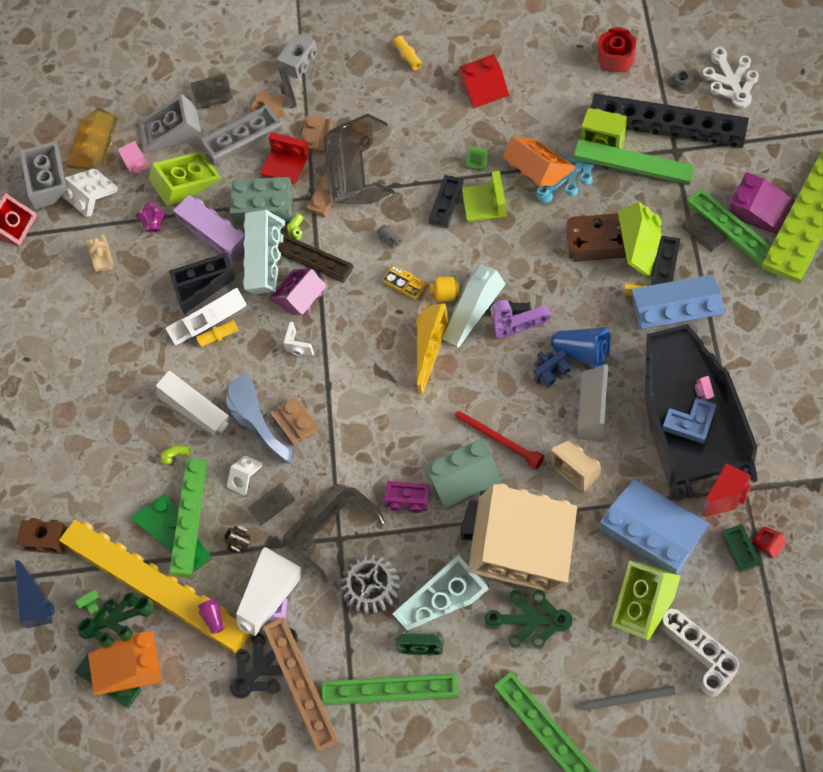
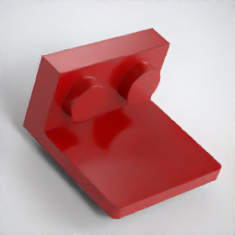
[260,132,310,184]

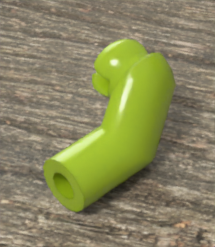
[160,445,191,464]

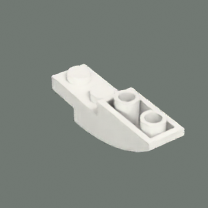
[166,288,247,345]

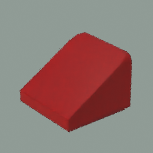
[751,526,786,558]

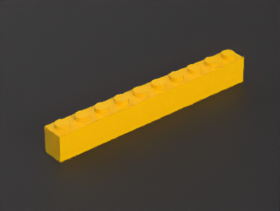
[59,520,251,654]

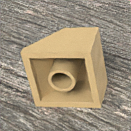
[551,441,601,493]

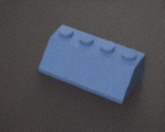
[631,274,725,330]

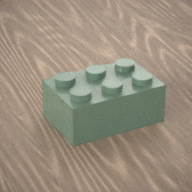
[230,177,293,225]

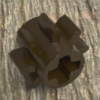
[223,525,250,553]

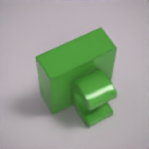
[466,146,488,170]
[75,590,101,615]

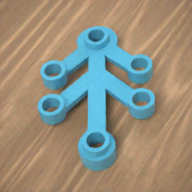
[536,154,596,204]

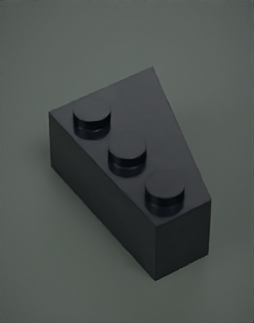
[169,253,235,314]

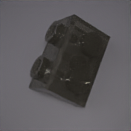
[190,73,233,109]

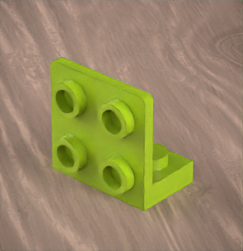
[462,171,507,223]

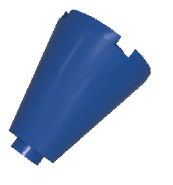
[551,327,611,368]

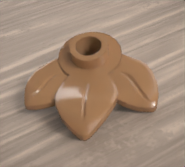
[250,89,285,118]

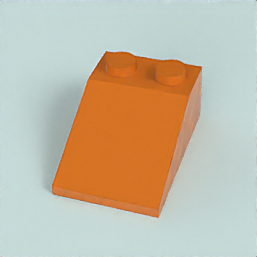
[88,630,162,696]

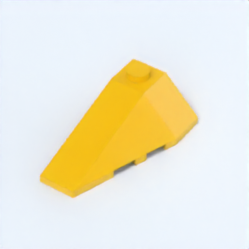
[416,303,449,394]

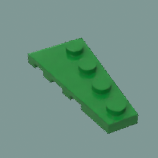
[130,493,212,571]

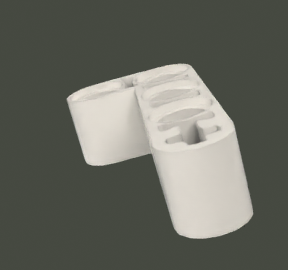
[661,609,739,697]

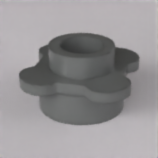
[671,70,694,90]

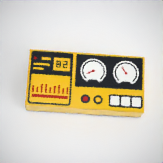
[383,265,428,301]

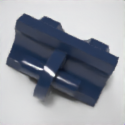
[533,350,571,388]

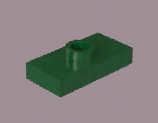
[721,524,761,573]

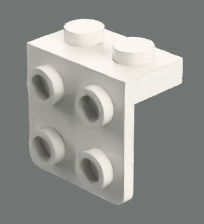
[62,169,118,217]

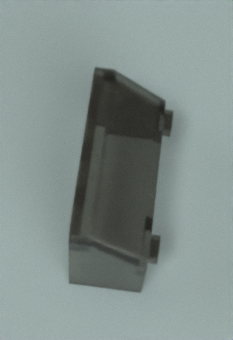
[324,113,395,204]
[283,484,385,584]

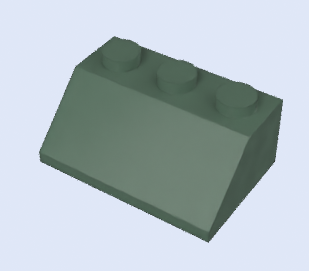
[424,438,503,510]

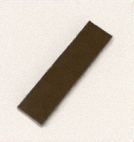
[278,234,354,283]

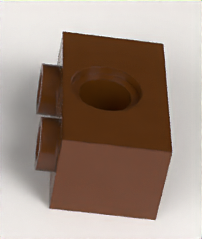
[16,518,67,554]

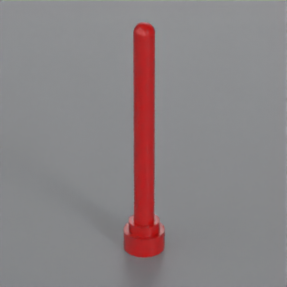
[455,411,545,470]

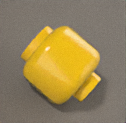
[430,276,459,303]

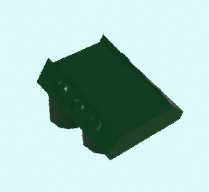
[395,630,444,656]

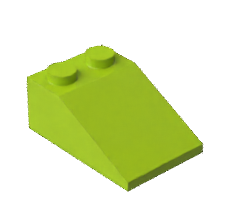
[148,151,221,206]
[618,202,662,278]
[611,561,680,640]

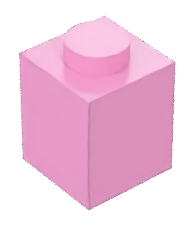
[118,141,149,176]

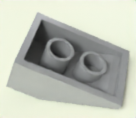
[139,94,201,152]

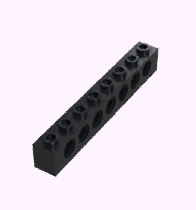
[590,93,749,148]

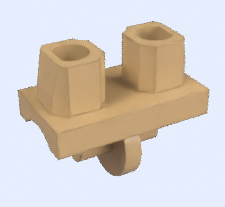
[86,234,115,273]

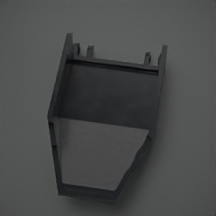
[645,324,757,502]

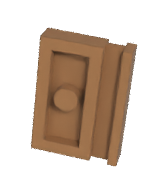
[301,116,333,153]
[270,396,319,446]

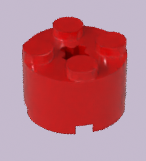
[598,27,637,72]

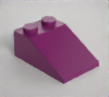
[729,172,795,235]

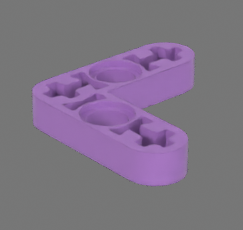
[491,300,552,339]

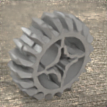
[340,555,400,614]

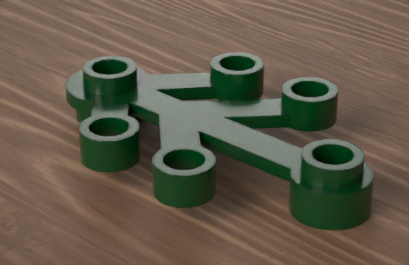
[485,590,573,649]
[77,592,154,648]

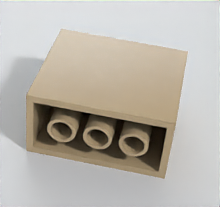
[468,483,577,593]

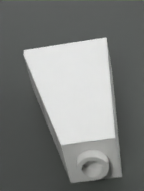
[156,370,229,436]
[236,547,301,636]

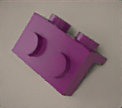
[383,481,430,513]

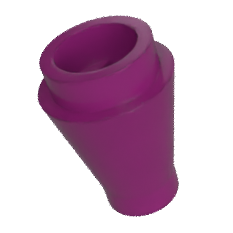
[198,599,224,635]

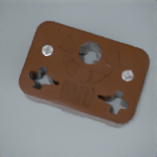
[567,213,626,262]

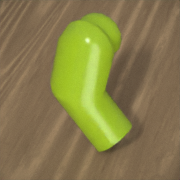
[286,213,304,240]

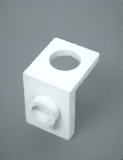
[284,322,314,357]
[227,455,263,495]

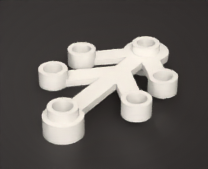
[703,47,759,109]

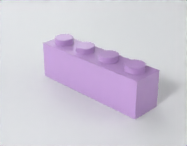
[173,195,245,262]

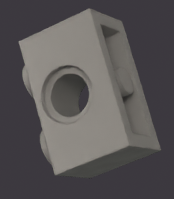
[276,32,317,78]

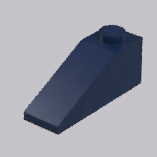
[15,560,55,628]

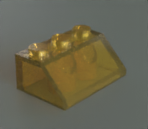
[66,107,118,170]

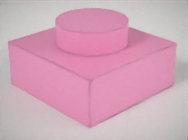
[695,376,715,400]

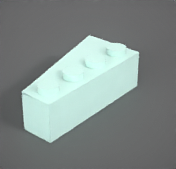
[243,210,285,295]

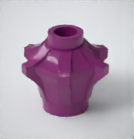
[136,203,166,233]

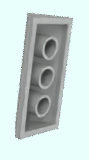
[200,105,282,165]

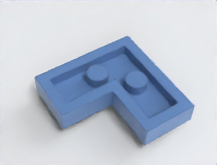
[662,398,717,444]

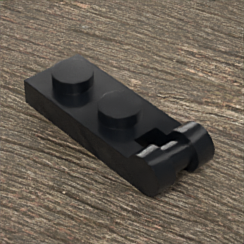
[429,175,464,228]

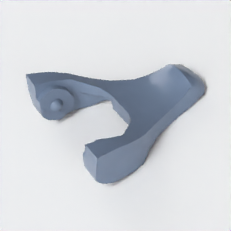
[226,371,293,464]

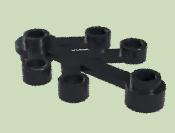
[230,628,298,699]

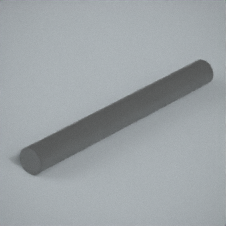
[582,685,675,711]

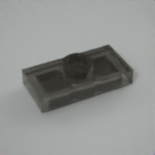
[278,67,297,109]
[682,212,726,252]
[248,482,295,526]

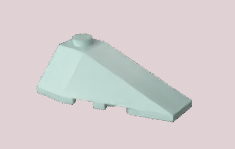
[442,264,505,348]
[393,552,489,631]

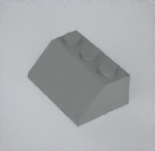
[20,141,67,209]
[573,365,608,441]

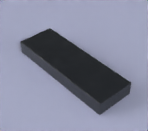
[651,236,681,285]

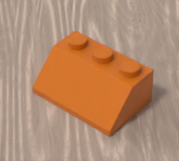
[503,136,575,187]

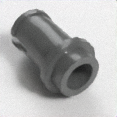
[377,224,402,249]

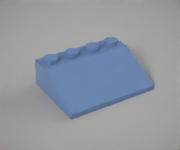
[599,479,710,575]

